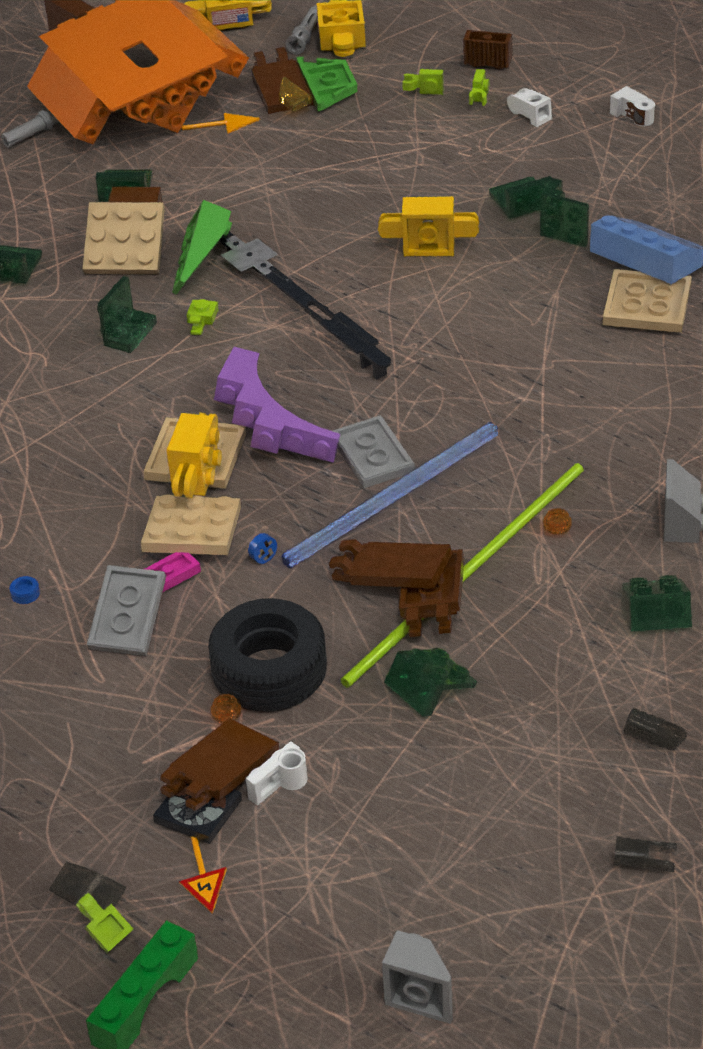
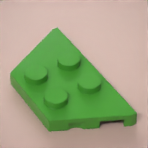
[296,57,358,111]

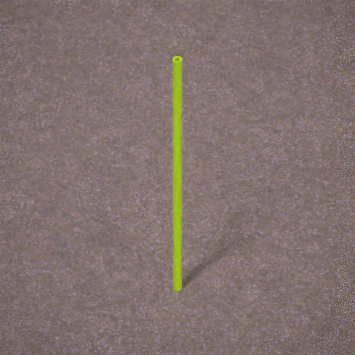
[341,463,584,688]

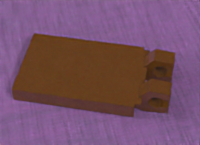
[251,47,313,114]
[328,539,452,589]
[399,549,465,637]
[160,718,279,811]

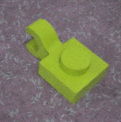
[402,69,444,95]
[469,69,490,106]
[187,299,218,335]
[76,893,134,953]

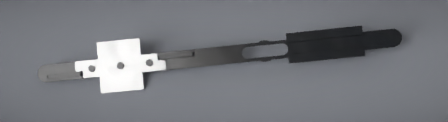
[219,232,391,380]

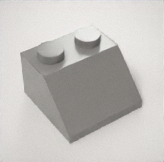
[664,459,703,543]
[382,930,453,1024]

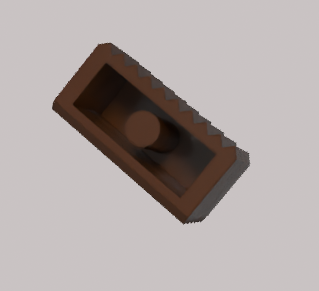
[463,30,513,69]

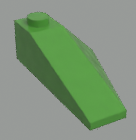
[172,200,232,295]

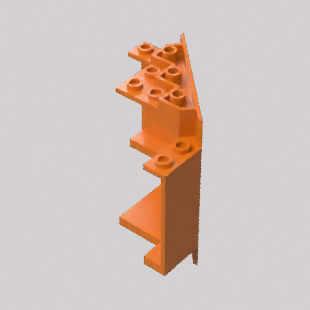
[27,0,249,145]

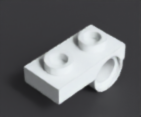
[246,741,308,806]

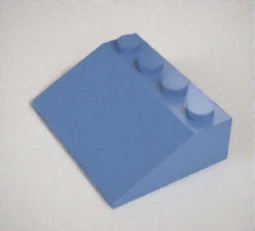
[590,215,703,284]

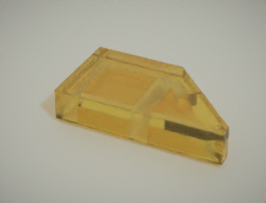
[279,77,312,112]

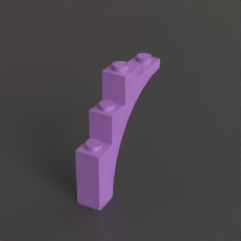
[214,347,340,462]

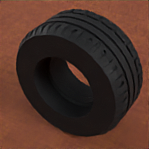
[208,598,327,712]

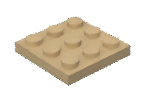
[83,202,165,274]
[603,269,692,333]
[143,417,246,489]
[141,495,241,555]

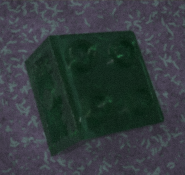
[95,169,153,202]
[489,176,555,219]
[540,178,589,247]
[0,245,42,284]
[97,276,157,353]
[622,575,692,631]
[384,648,477,717]

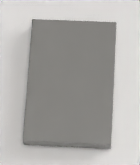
[333,415,415,488]
[87,565,166,656]

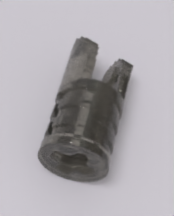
[624,708,687,751]
[614,836,677,872]

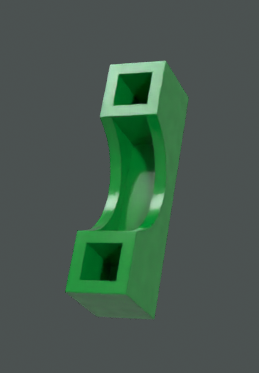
[86,920,198,1049]

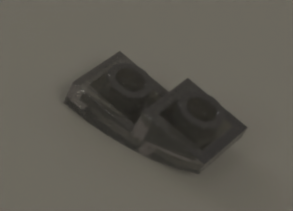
[49,861,127,910]

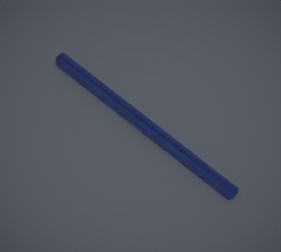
[281,422,499,568]

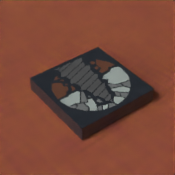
[153,784,242,844]

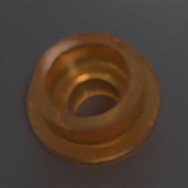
[543,508,572,535]
[210,694,242,723]

